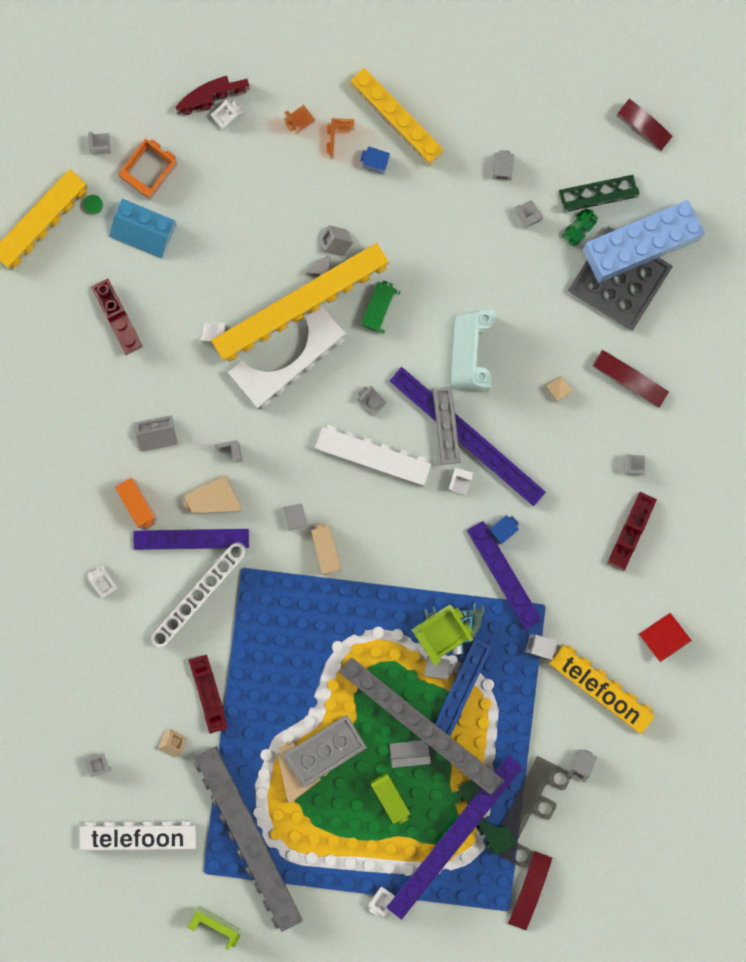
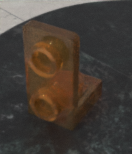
[284,105,315,134]
[326,118,355,159]

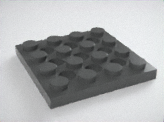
[568,226,673,331]

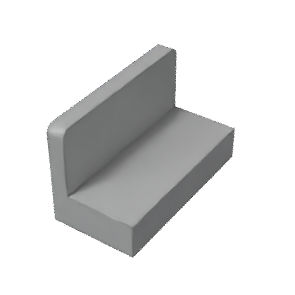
[135,415,178,452]
[215,440,243,463]
[390,740,431,768]

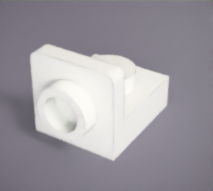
[211,98,244,129]
[87,565,118,599]
[368,886,395,917]

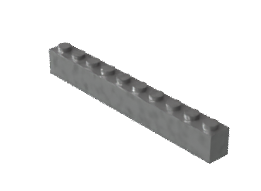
[339,657,505,796]
[193,746,303,932]

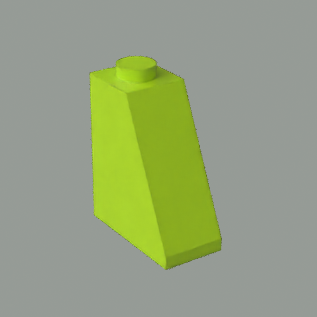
[371,772,410,824]

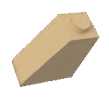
[183,475,243,514]
[311,523,341,575]
[277,741,321,803]

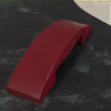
[189,654,228,734]
[508,851,553,930]

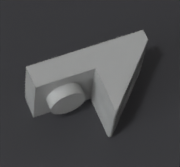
[305,255,331,276]

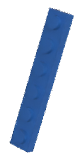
[425,638,492,745]

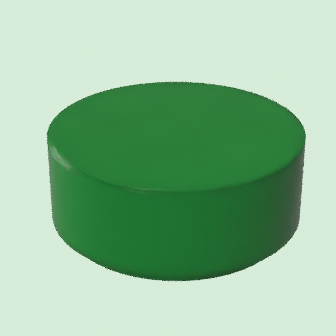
[83,195,103,215]

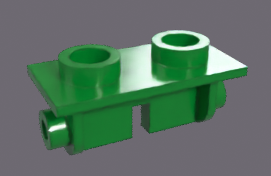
[561,208,598,247]

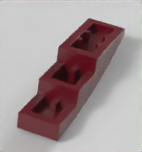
[592,350,669,408]
[607,492,657,572]

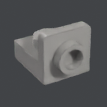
[357,386,387,416]

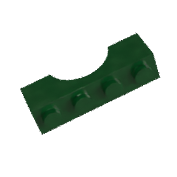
[456,779,516,855]

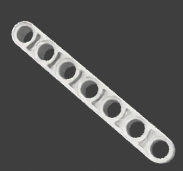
[151,542,246,648]

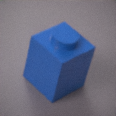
[360,146,390,174]
[489,515,519,544]

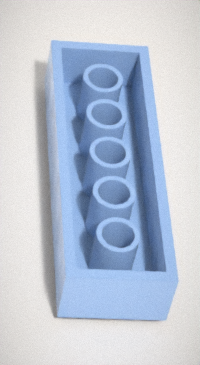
[582,200,705,283]

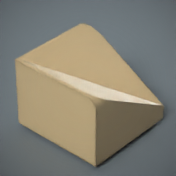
[546,376,573,402]
[158,729,186,757]

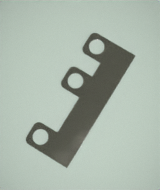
[493,756,571,867]

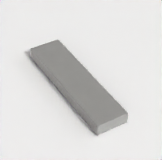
[433,386,461,465]

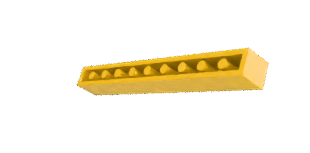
[211,243,389,362]

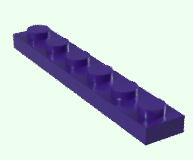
[467,521,542,630]
[134,529,249,550]

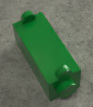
[361,280,401,334]

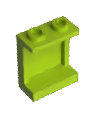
[411,604,474,666]
[187,906,241,950]

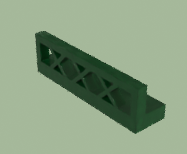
[559,174,640,213]

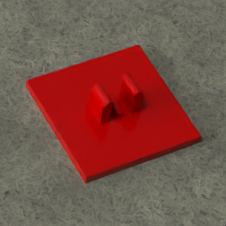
[639,613,692,662]

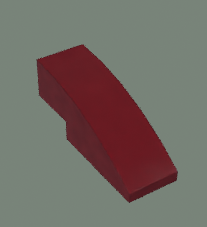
[617,98,673,151]

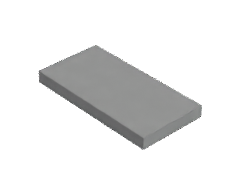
[282,715,367,788]

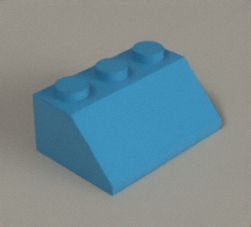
[109,198,177,259]

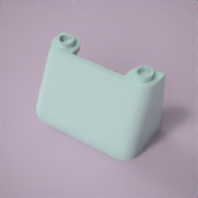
[451,310,495,391]

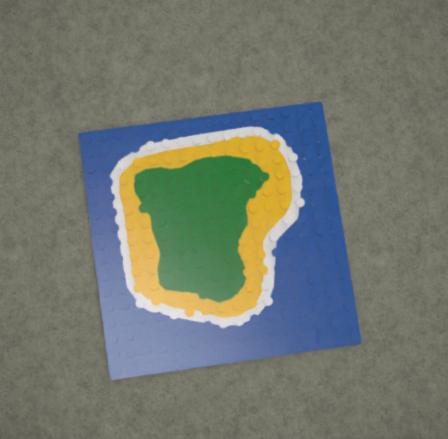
[204,568,546,911]

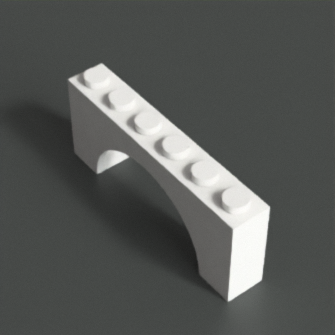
[228,305,346,409]

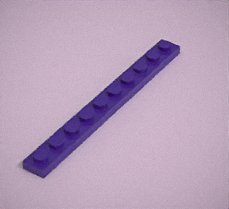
[389,366,546,507]
[386,755,523,920]

